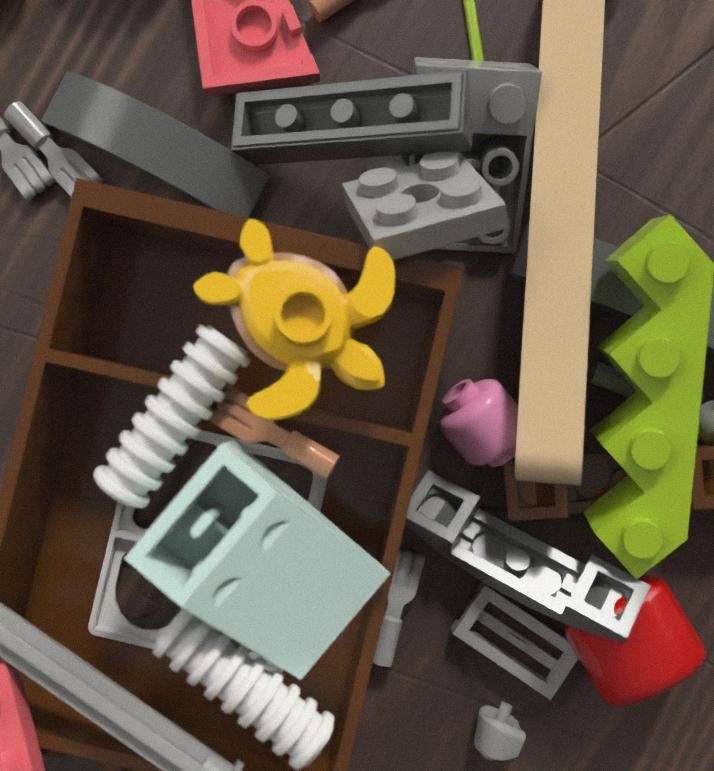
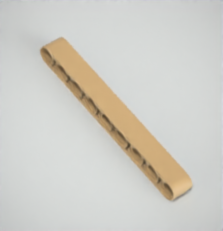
[515,0,605,486]

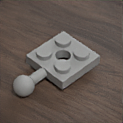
[342,152,508,260]

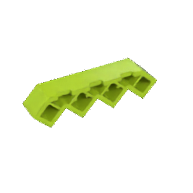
[583,215,714,580]

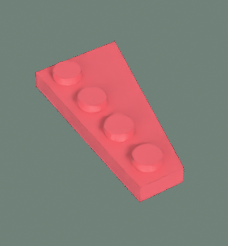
[191,0,321,97]

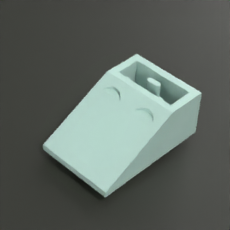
[124,440,390,680]

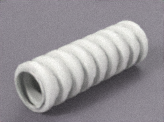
[93,325,251,508]
[152,608,334,770]

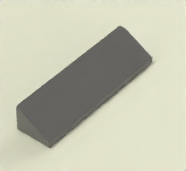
[231,70,473,165]

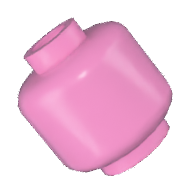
[439,379,518,467]

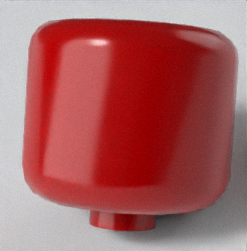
[565,575,707,707]

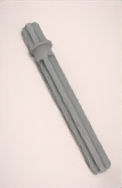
[0,602,244,771]

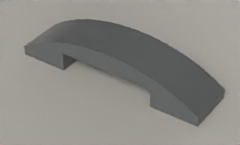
[41,71,271,218]
[405,470,651,643]

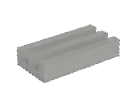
[450,581,578,700]

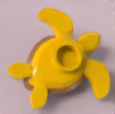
[193,219,395,420]

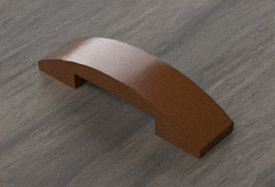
[503,445,714,521]

